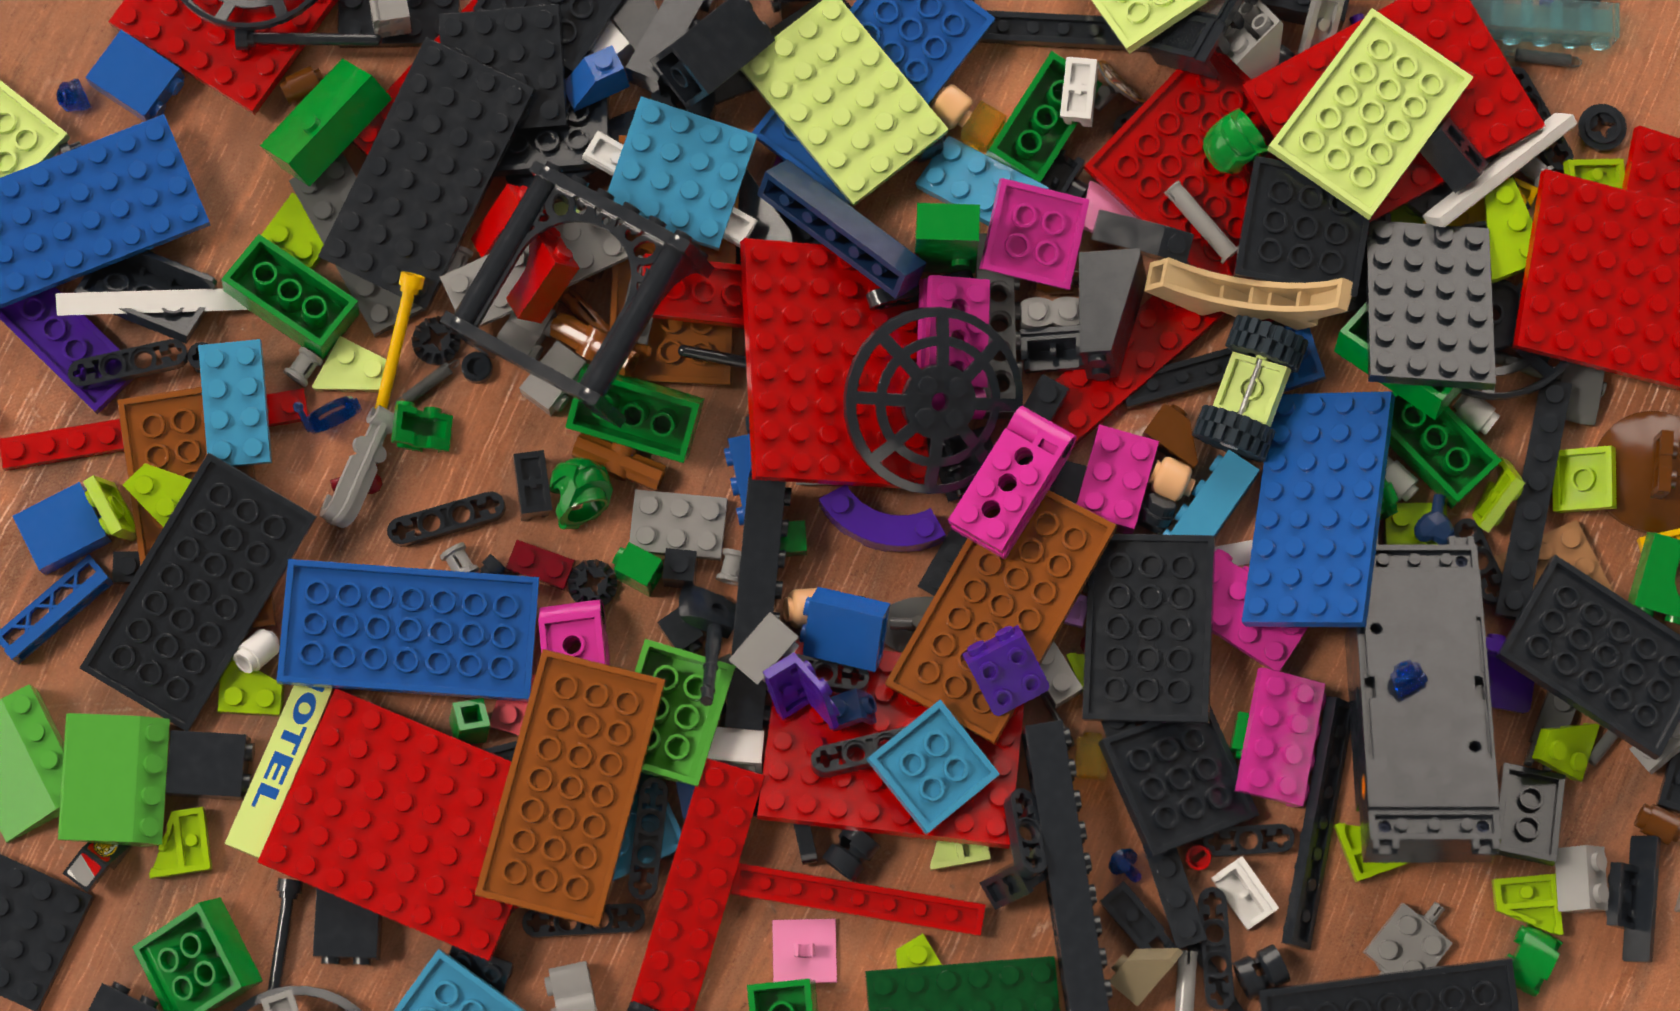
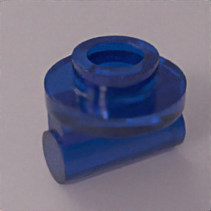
[56,79,91,112]
[1390,660,1428,698]
[1108,848,1142,883]

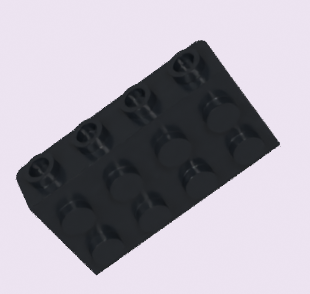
[74,250,217,344]

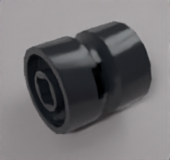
[822,829,881,882]
[1232,944,1291,1000]

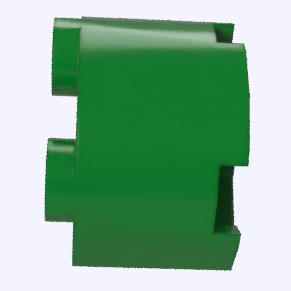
[391,401,453,453]
[1506,924,1563,997]

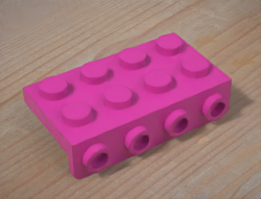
[1212,549,1308,672]
[1235,667,1326,807]

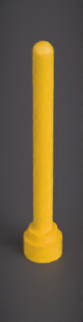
[375,271,425,409]

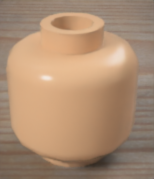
[930,85,974,129]
[1148,457,1196,502]
[783,588,817,629]

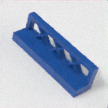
[0,554,114,665]

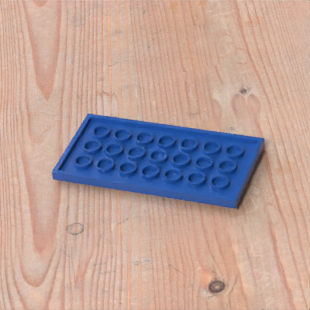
[751,0,996,206]
[0,114,211,309]
[1242,391,1395,627]
[277,559,539,702]

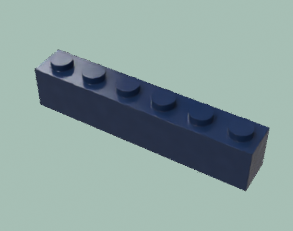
[757,160,927,299]

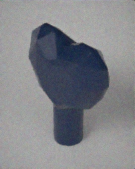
[1414,494,1455,544]

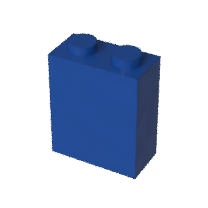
[85,30,185,121]
[12,482,112,576]
[800,587,890,672]

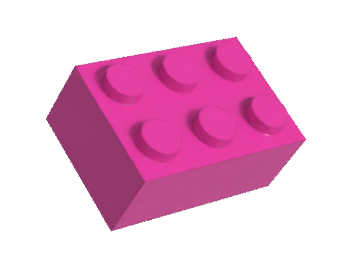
[1077,424,1159,534]

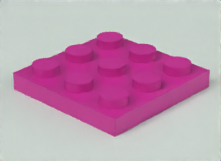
[979,178,1090,290]

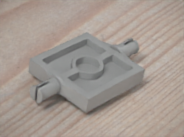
[1363,902,1453,974]

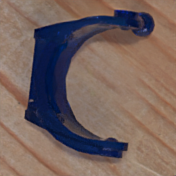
[293,396,362,434]

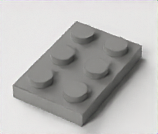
[629,489,728,561]

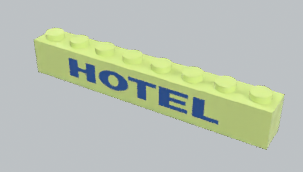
[225,685,339,859]

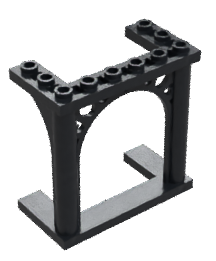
[440,160,714,428]

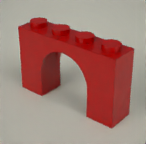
[471,184,580,324]

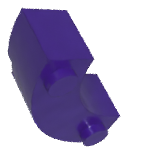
[819,485,946,553]

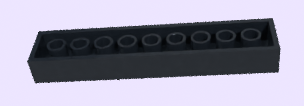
[1022,720,1113,1011]

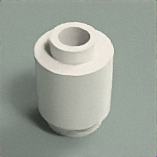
[1453,394,1500,435]
[1385,457,1419,502]
[233,629,280,673]

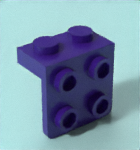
[962,625,1050,716]
[1486,633,1534,714]
[763,652,839,730]

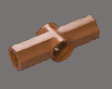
[549,312,640,377]
[571,433,667,491]

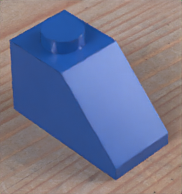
[565,45,630,111]

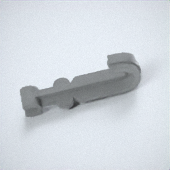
[320,405,394,528]

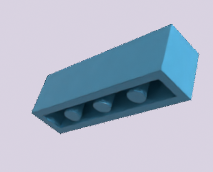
[1162,450,1260,537]

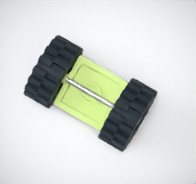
[1192,315,1309,462]

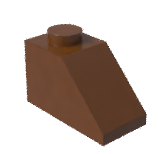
[1142,403,1198,472]

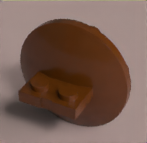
[1597,411,1680,533]

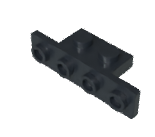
[1606,836,1661,963]

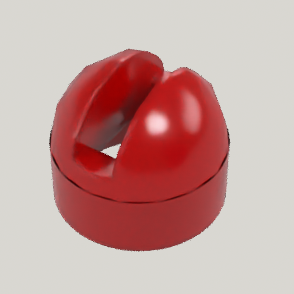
[1186,844,1212,870]

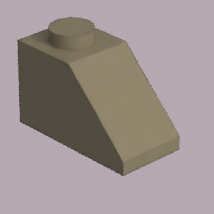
[1110,948,1183,1007]

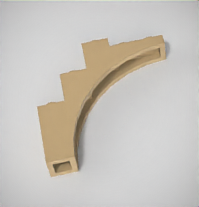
[1145,257,1353,330]

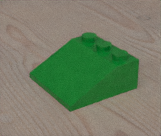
[132,897,263,1011]

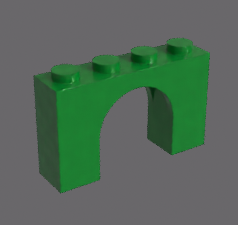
[1628,532,1680,625]

